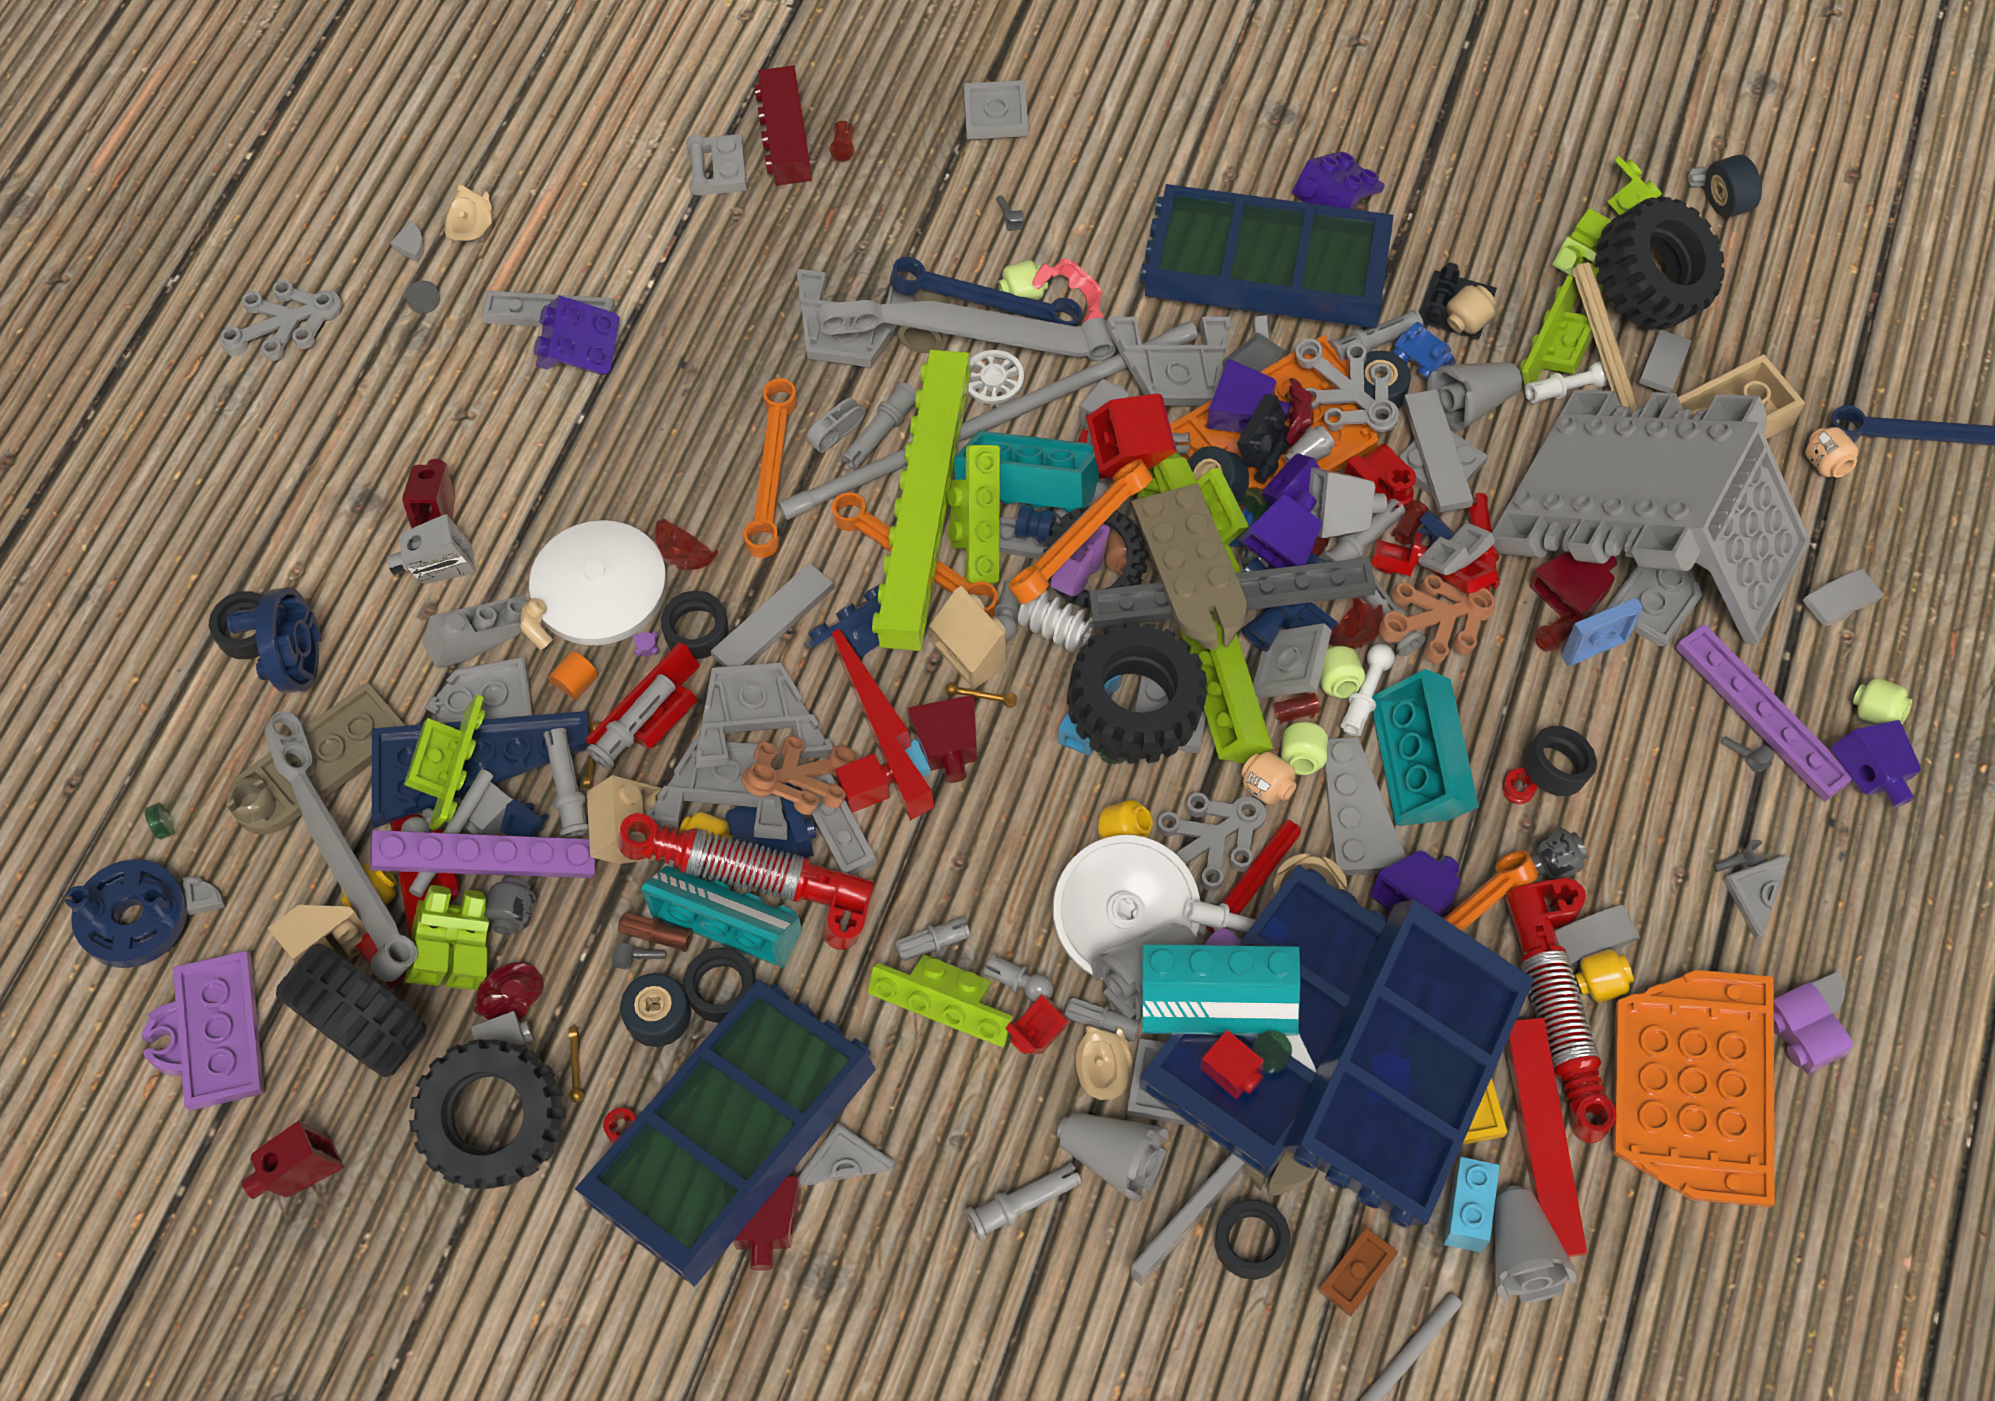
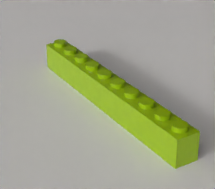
[872,350,971,651]
[1138,453,1273,764]

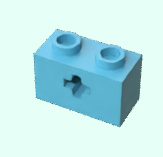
[1443,1157,1500,1253]

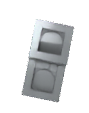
[1639,330,1692,393]
[1418,522,1496,575]
[1802,569,1884,627]
[1555,904,1640,968]

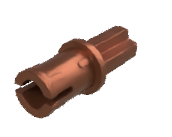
[618,912,693,952]

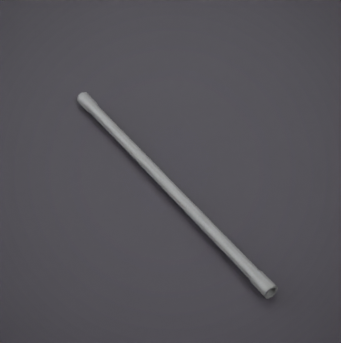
[778,321,1198,521]

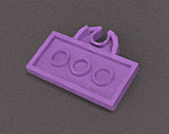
[141,951,265,1111]

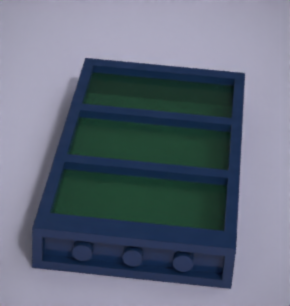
[1140,184,1394,328]
[575,979,876,1287]

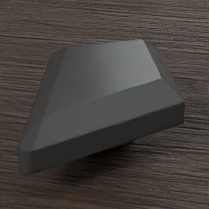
[1222,333,1286,372]

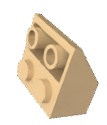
[929,586,1007,690]
[587,775,673,864]
[267,905,367,964]

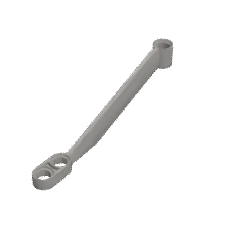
[816,300,1116,362]
[264,711,417,982]

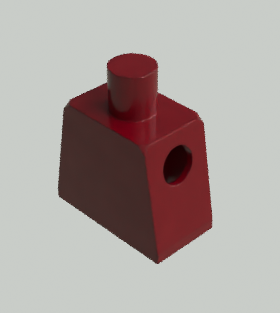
[402,459,455,529]
[1529,552,1617,628]
[907,695,977,783]
[241,1121,344,1199]
[724,1176,801,1271]

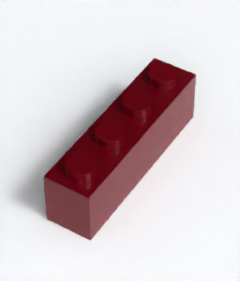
[754,65,812,186]

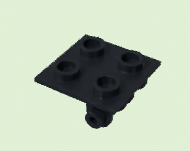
[1419,262,1497,339]

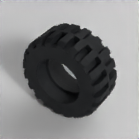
[1595,196,1725,330]
[1067,622,1207,764]
[276,943,427,1078]
[409,1039,566,1189]

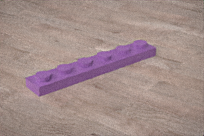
[1676,624,1853,802]
[370,830,595,878]

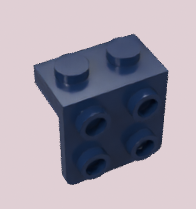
[726,783,817,858]

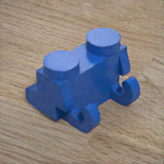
[1391,322,1456,382]

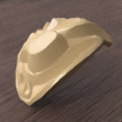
[444,184,492,241]
[1075,1025,1133,1100]

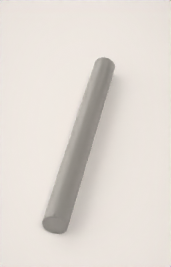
[409,769,493,897]
[1360,1294,1463,1401]

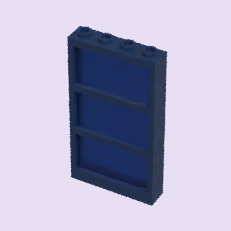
[1140,865,1426,1178]
[1282,899,1534,1228]

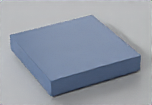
[1561,597,1643,666]

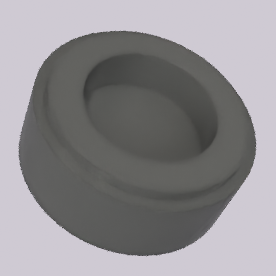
[406,280,440,313]

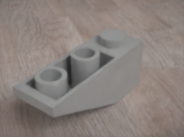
[422,595,527,668]

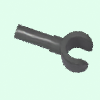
[996,195,1024,231]
[1722,736,1775,772]
[1713,840,1769,872]
[612,943,665,969]

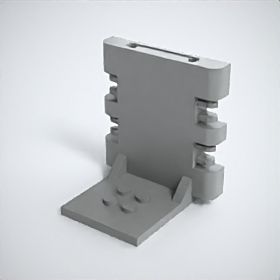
[1492,390,1810,645]

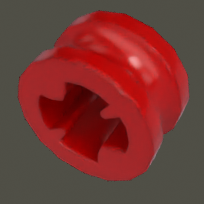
[1502,768,1537,805]
[603,1107,636,1144]

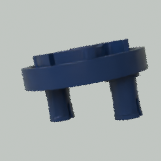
[227,587,321,694]
[65,859,187,968]

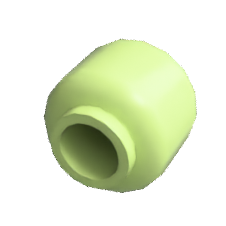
[998,260,1048,300]
[1319,646,1365,698]
[1853,678,1912,725]
[1281,722,1328,775]

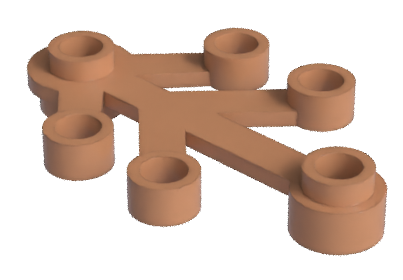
[1379,574,1495,663]
[741,736,858,815]

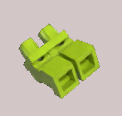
[1552,208,1611,293]
[405,885,489,991]

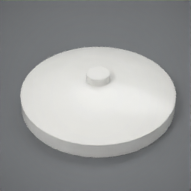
[529,520,667,645]
[1052,835,1200,980]

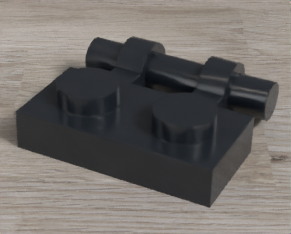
[1237,394,1291,484]

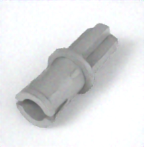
[896,916,970,961]
[1065,998,1141,1042]

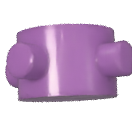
[633,632,659,657]

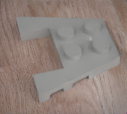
[797,269,916,368]
[1105,317,1231,406]
[694,663,833,768]
[646,739,788,840]

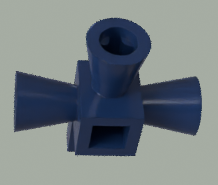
[1241,553,1338,652]

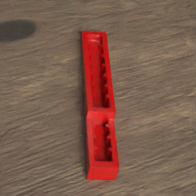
[832,629,935,821]
[1505,1017,1588,1257]

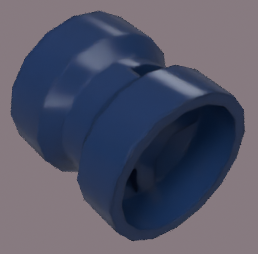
[1015,504,1056,545]

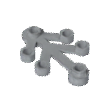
[219,280,342,361]
[1296,339,1399,432]
[1158,793,1266,891]

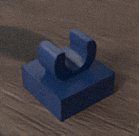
[1417,510,1455,551]
[500,799,548,837]

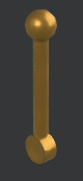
[945,683,1017,708]
[583,721,600,789]
[569,1026,584,1103]

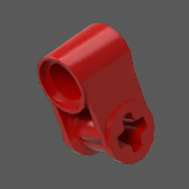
[1362,444,1416,508]

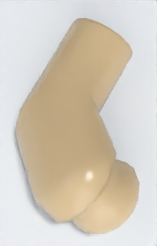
[520,598,554,651]

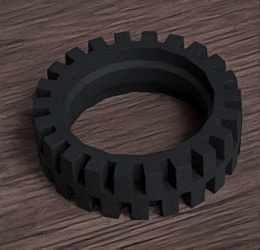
[1043,505,1149,609]

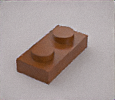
[1319,1227,1398,1317]

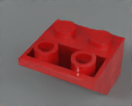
[1086,393,1177,479]

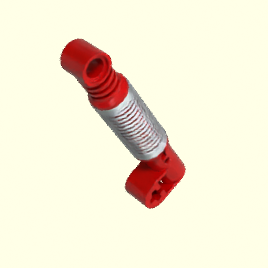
[618,813,874,950]
[1505,878,1617,1143]

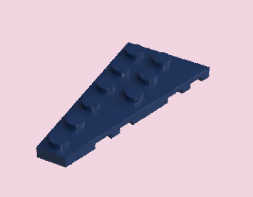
[371,711,589,828]

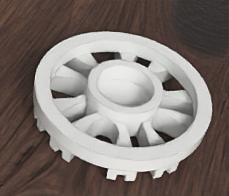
[968,350,1024,407]

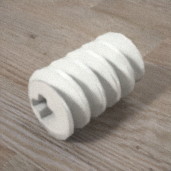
[1018,590,1094,652]

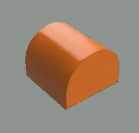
[548,651,599,701]

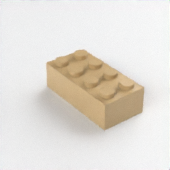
[1678,354,1805,439]

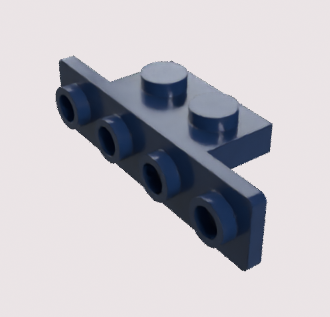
[803,584,881,658]

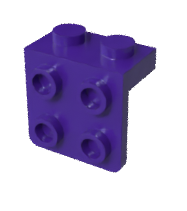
[1292,151,1385,209]
[534,295,620,375]

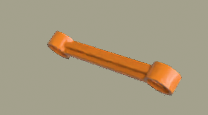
[744,378,797,558]
[1008,459,1153,604]
[832,492,998,618]
[1378,850,1539,999]

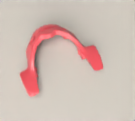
[1032,258,1104,325]

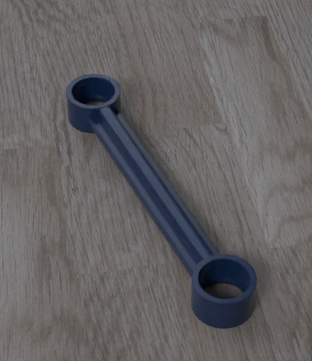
[890,257,1082,327]
[1827,405,1995,445]

